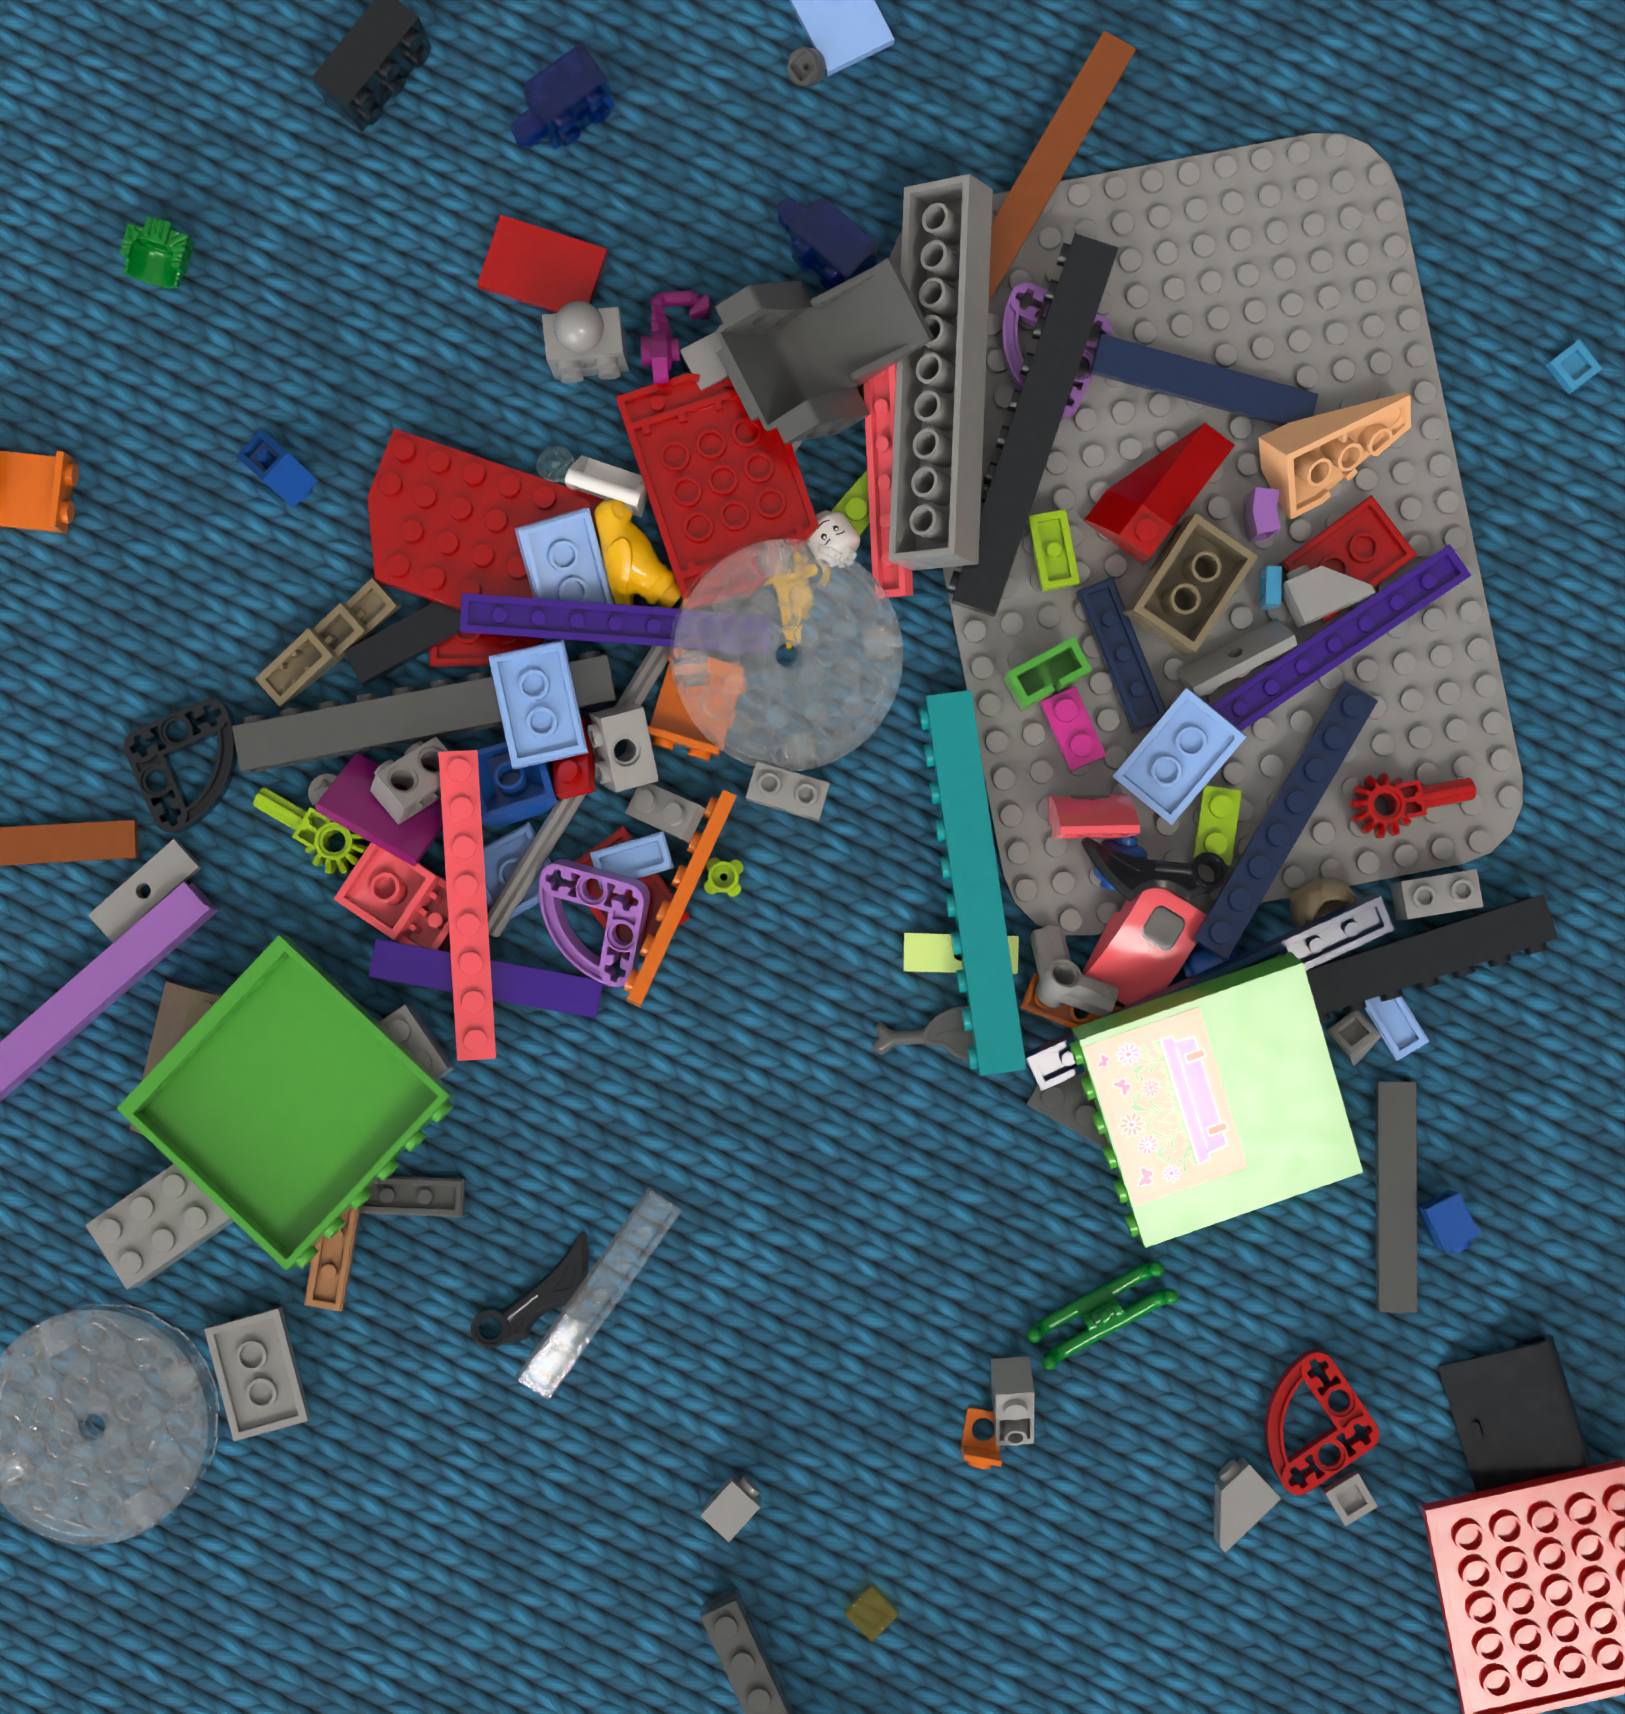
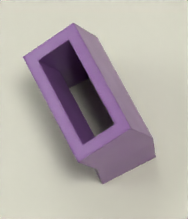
[1244,487,1281,542]

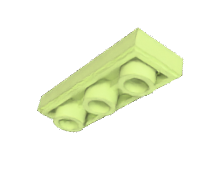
[903,933,1019,975]

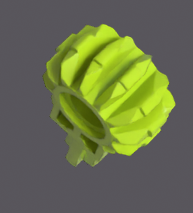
[253,787,367,874]

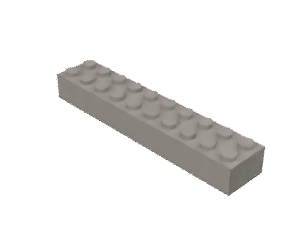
[888,174,993,571]
[85,1004,456,1290]

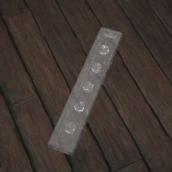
[516,1188,682,1400]

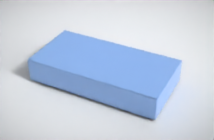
[590,831,674,890]
[1363,996,1429,1061]

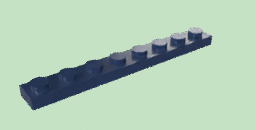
[1191,681,1378,961]

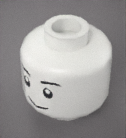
[805,511,860,568]

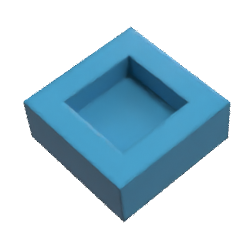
[1546,339,1603,395]
[1258,566,1282,610]

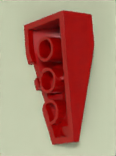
[1084,423,1235,566]

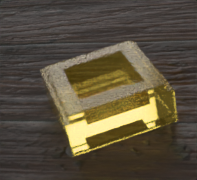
[845,1584,899,1642]

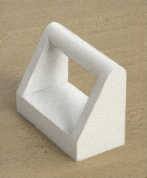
[565,455,648,517]

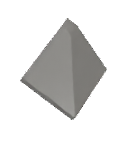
[1326,1010,1381,1066]

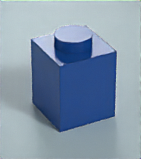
[1417,1190,1480,1253]

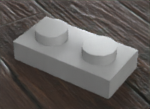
[625,783,706,843]

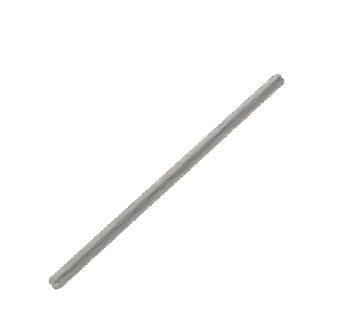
[487,441,802,937]

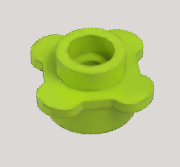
[704,857,744,897]

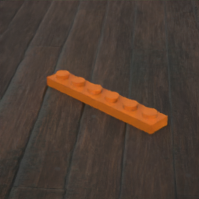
[623,790,737,1007]

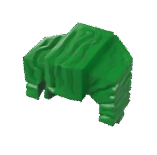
[120,216,195,289]

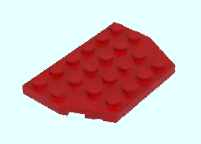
[616,373,819,610]
[367,428,605,610]

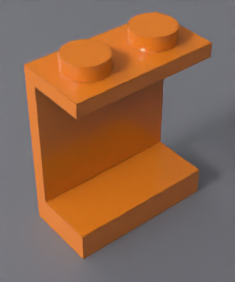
[0,451,79,534]
[647,647,745,762]

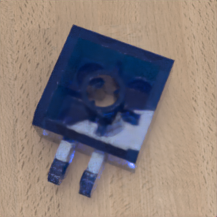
[511,43,615,150]
[777,197,878,291]

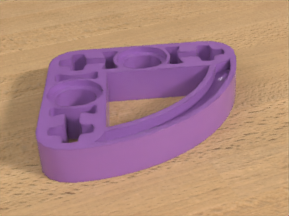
[1001,282,1112,420]
[539,859,650,987]

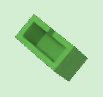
[1003,636,1092,712]

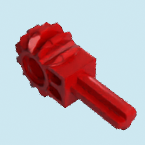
[1348,773,1476,839]

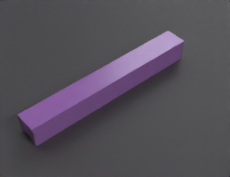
[0,881,220,1102]

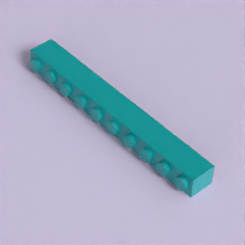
[919,690,1027,1077]

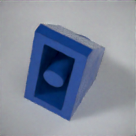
[236,429,319,508]

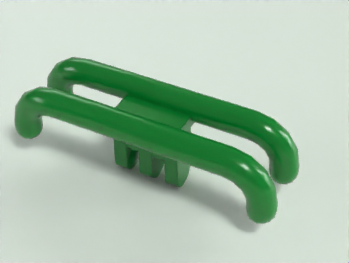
[1027,1261,1179,1371]

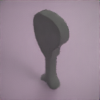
[873,1005,973,1061]

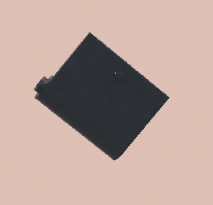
[1438,1335,1593,1492]

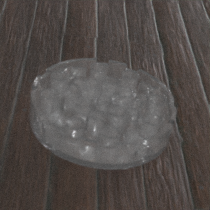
[669,538,903,772]
[0,1304,220,1545]

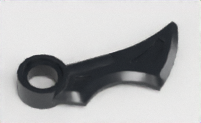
[1082,837,1228,902]
[471,1231,589,1348]

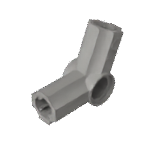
[1029,925,1119,1017]

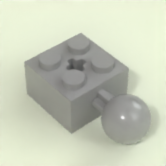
[542,301,629,383]

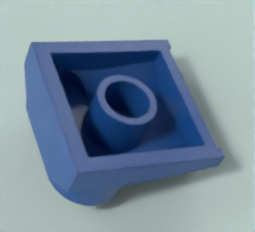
[477,741,558,826]

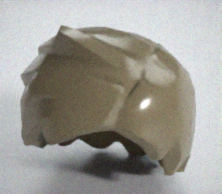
[1289,877,1359,927]

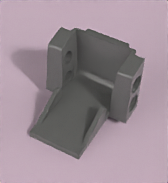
[715,257,935,444]

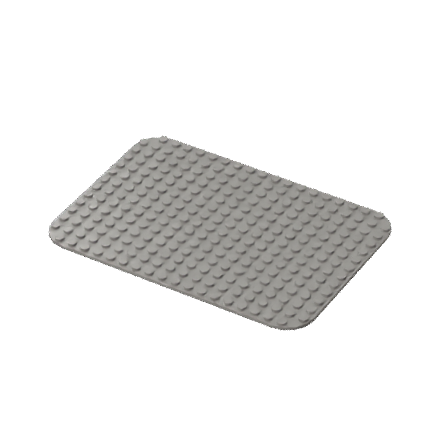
[890,133,1523,936]

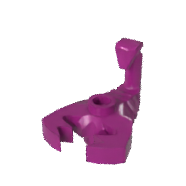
[641,290,712,384]

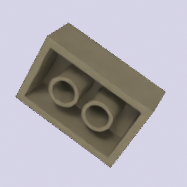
[1122,513,1258,655]

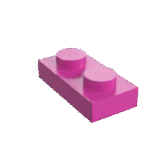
[1040,686,1106,772]

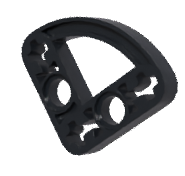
[124,699,238,833]

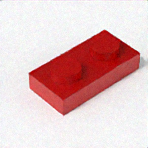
[553,717,596,800]

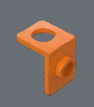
[960,1407,1002,1469]

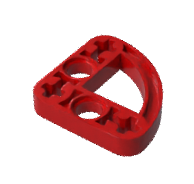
[1264,1349,1379,1495]

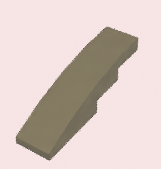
[255,578,401,707]

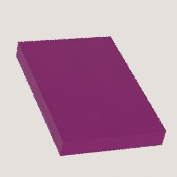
[315,753,443,867]

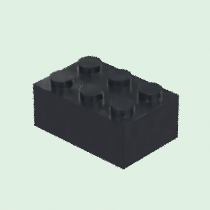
[311,0,431,132]

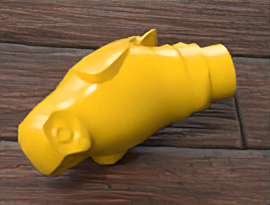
[594,498,681,608]

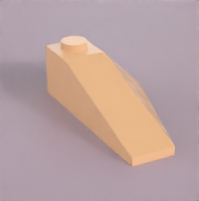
[1259,392,1411,519]

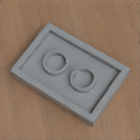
[204,1307,311,1442]

